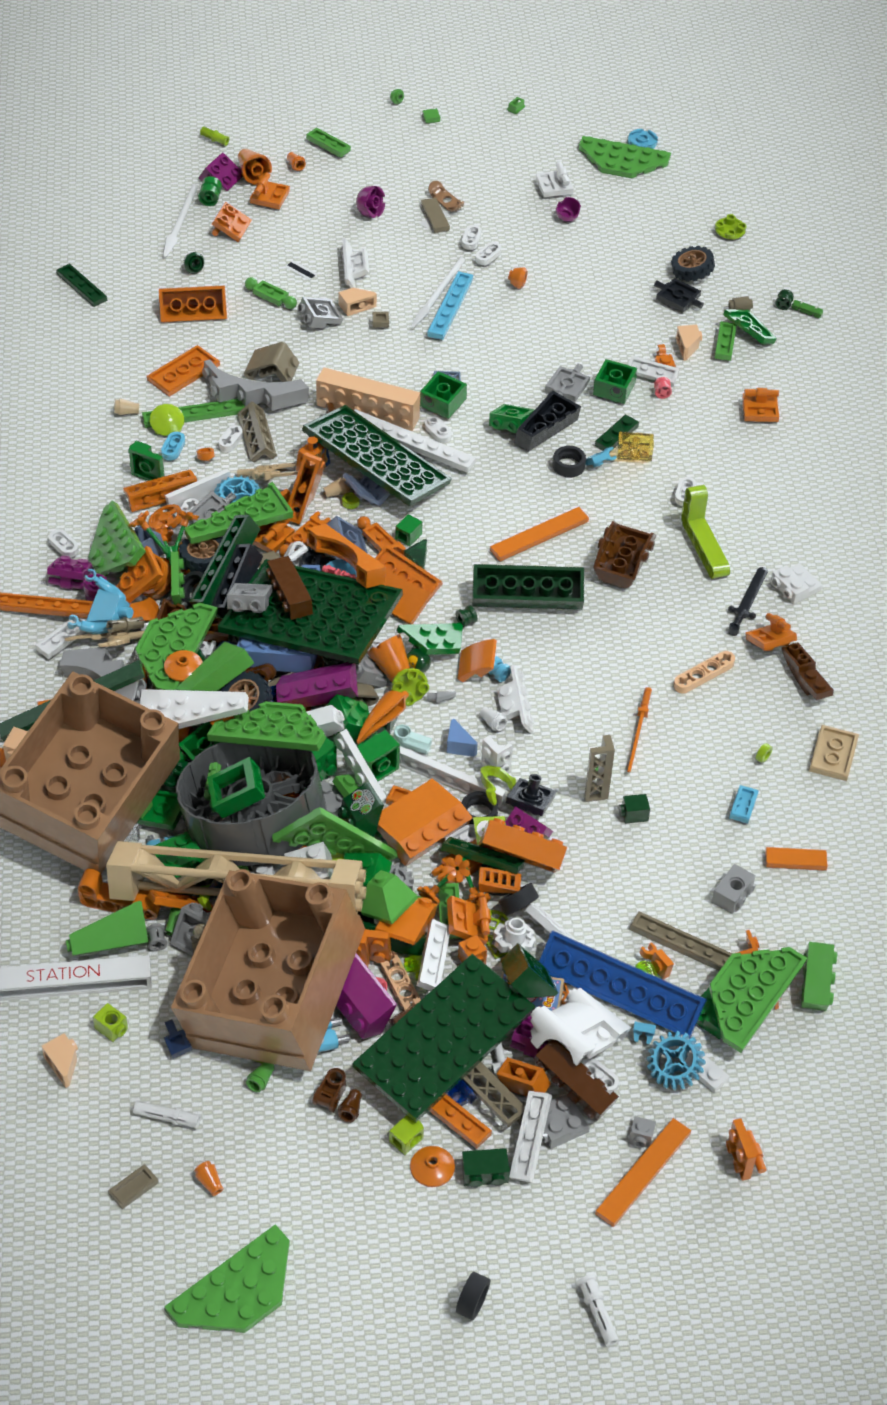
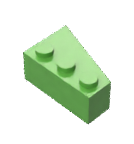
[801,941,837,1011]

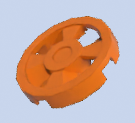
[148,504,182,531]

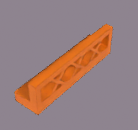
[123,469,197,512]

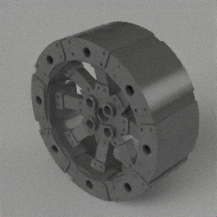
[176,742,327,866]

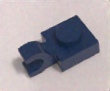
[164,1019,193,1059]

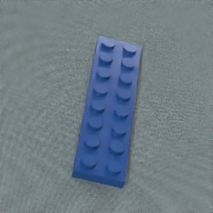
[539,930,707,1039]

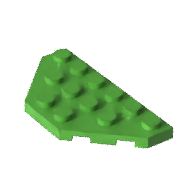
[579,136,671,179]
[88,500,146,576]
[135,603,218,690]
[207,702,326,751]
[709,947,808,1053]
[164,1224,290,1333]

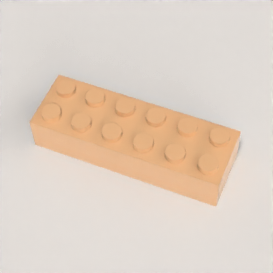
[316,367,420,431]

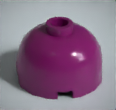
[356,186,386,218]

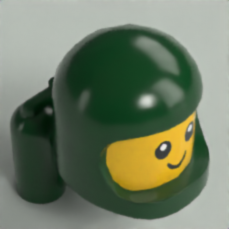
[407,644,431,673]

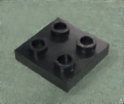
[506,774,556,816]

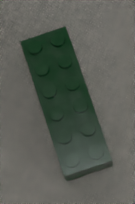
[472,564,584,610]

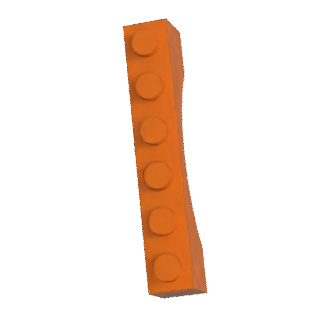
[307,524,387,588]

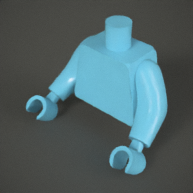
[67,569,133,635]

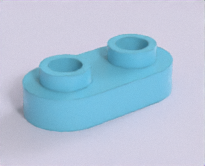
[161,432,185,460]

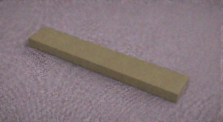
[629,911,733,971]

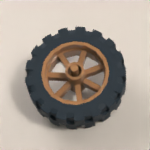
[671,246,715,282]
[179,536,223,573]
[221,671,273,712]

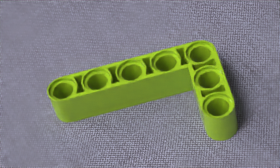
[681,484,730,579]

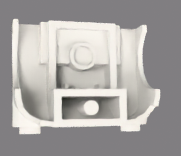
[530,988,631,1066]

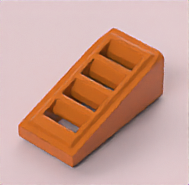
[479,867,521,893]

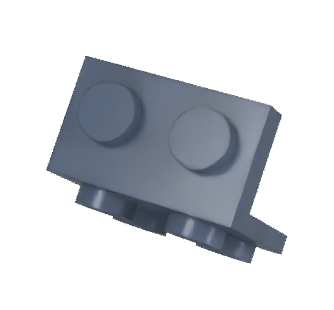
[343,473,390,506]

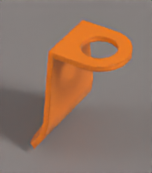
[130,597,160,621]

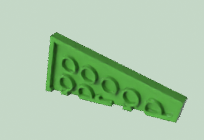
[184,482,293,544]
[272,807,398,861]

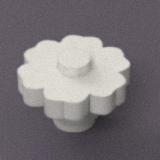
[493,918,536,953]

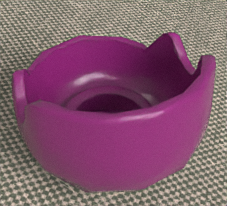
[556,197,581,222]

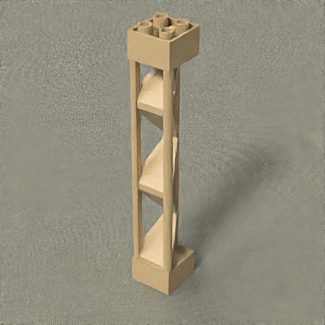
[106,841,366,914]

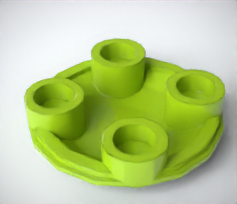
[715,214,747,239]
[150,404,184,436]
[391,668,429,706]

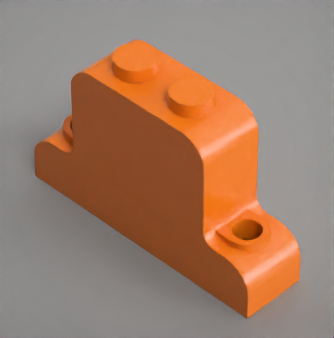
[288,452,326,525]

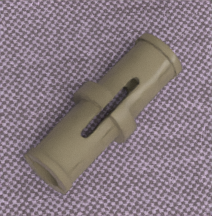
[106,616,145,633]

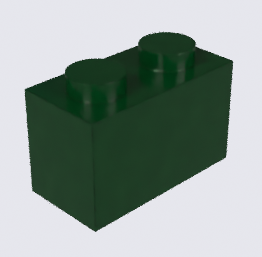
[461,1148,510,1187]

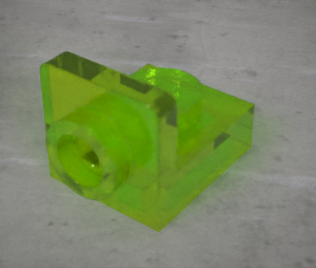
[403,955,423,989]

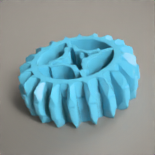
[214,475,260,504]
[647,1031,706,1090]

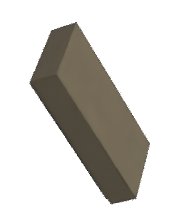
[108,1164,159,1210]

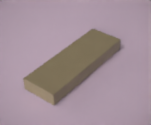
[421,198,450,233]

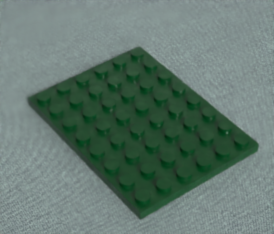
[218,559,403,665]

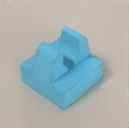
[633,1021,656,1044]

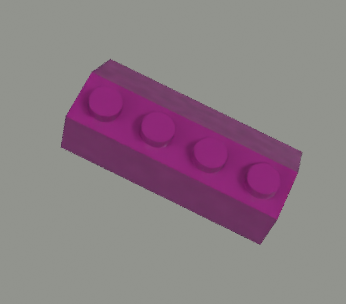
[276,662,358,708]
[336,953,397,1039]

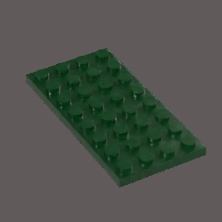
[302,405,452,506]
[352,954,536,1123]

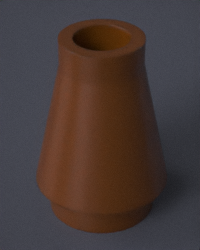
[338,1089,362,1123]

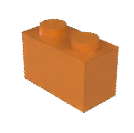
[497,1057,551,1097]

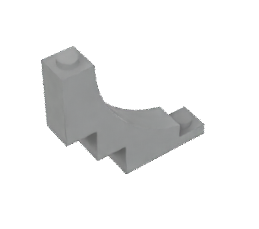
[60,647,147,704]

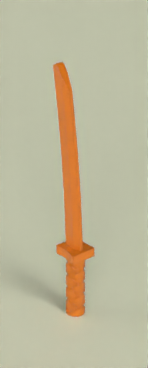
[627,687,652,772]

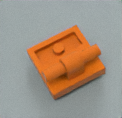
[250,172,290,209]
[212,202,252,242]
[742,388,779,422]
[253,519,295,552]
[745,613,797,651]
[447,895,491,945]
[726,1118,767,1181]

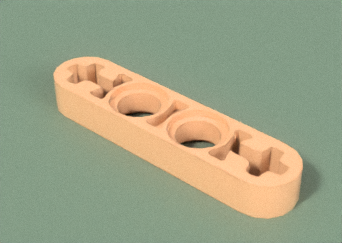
[674,651,735,693]
[380,951,421,1011]

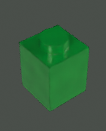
[395,514,423,547]

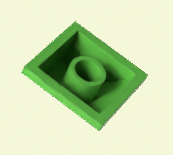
[361,870,418,925]

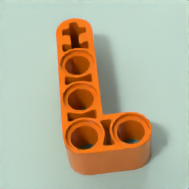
[78,869,161,920]

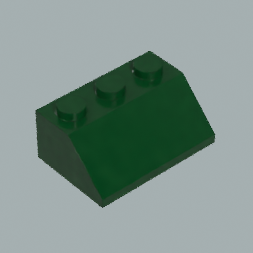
[500,943,558,998]

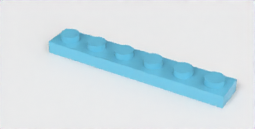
[428,271,474,340]

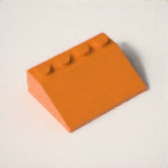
[377,778,473,866]

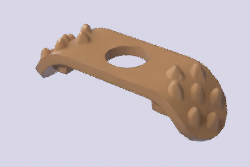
[428,181,465,212]

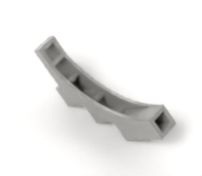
[202,360,309,411]

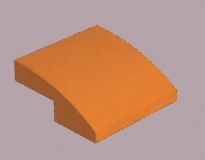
[457,639,497,682]

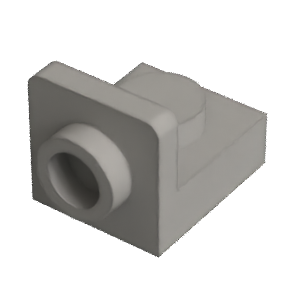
[628,1116,656,1148]

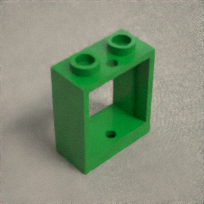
[207,757,265,818]

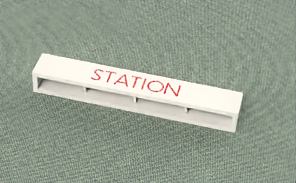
[0,955,152,1001]

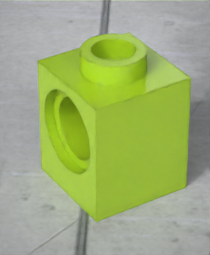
[93,1003,128,1042]
[389,1115,424,1155]

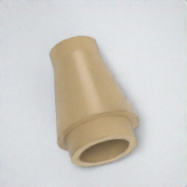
[114,398,139,415]
[323,477,351,497]

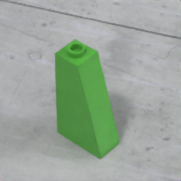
[176,642,254,691]
[66,901,148,956]

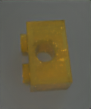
[617,432,654,461]

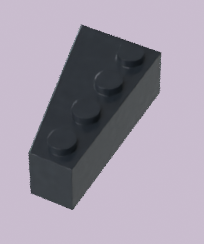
[514,390,581,451]

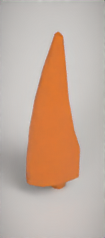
[357,691,409,744]

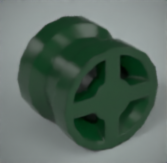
[775,289,794,310]
[455,605,478,627]

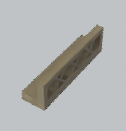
[237,401,277,462]
[584,734,615,802]
[462,1062,525,1128]

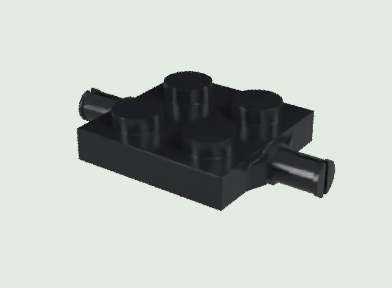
[654,278,704,312]

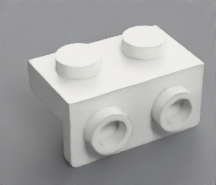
[481,736,513,779]

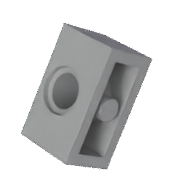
[712,864,756,914]

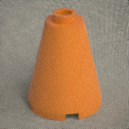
[238,149,272,185]
[367,634,410,682]

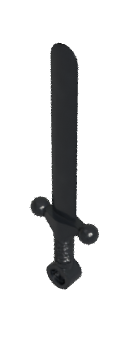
[728,567,768,636]

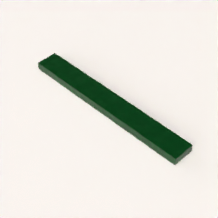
[0,660,145,742]

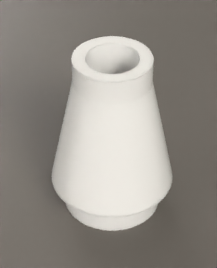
[480,707,508,731]

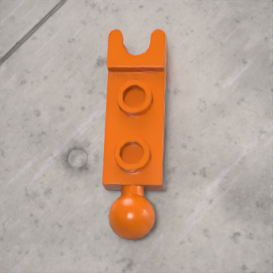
[279,511,331,557]
[357,516,407,557]

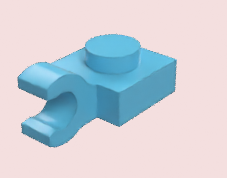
[586,447,617,467]

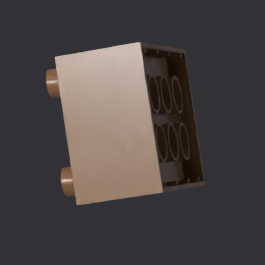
[0,671,180,874]
[171,869,365,1071]

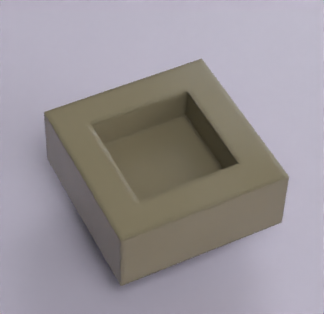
[372,312,389,328]

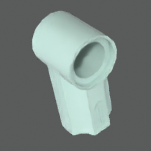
[393,724,432,754]

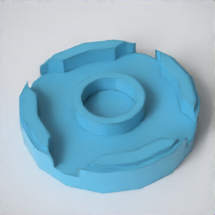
[628,129,658,149]

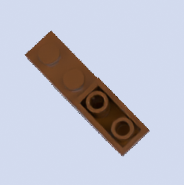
[781,642,834,700]

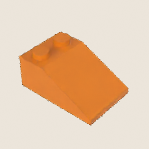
[375,897,438,945]

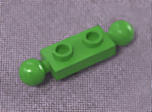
[245,277,297,309]

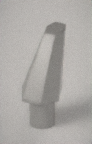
[427,691,456,703]

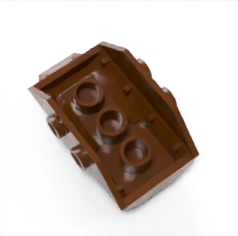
[593,521,657,588]

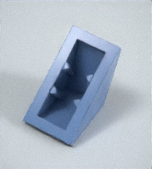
[447,719,478,757]

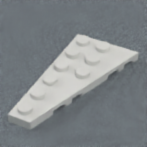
[140,689,249,729]

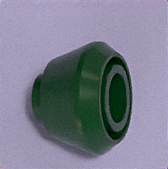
[183,252,205,274]

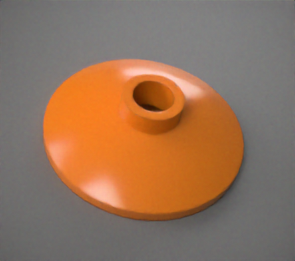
[164,650,203,682]
[410,1146,455,1187]

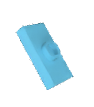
[729,785,759,824]

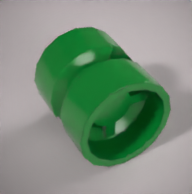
[198,176,222,206]

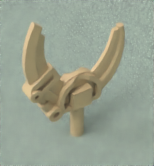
[237,463,298,480]
[65,631,144,647]

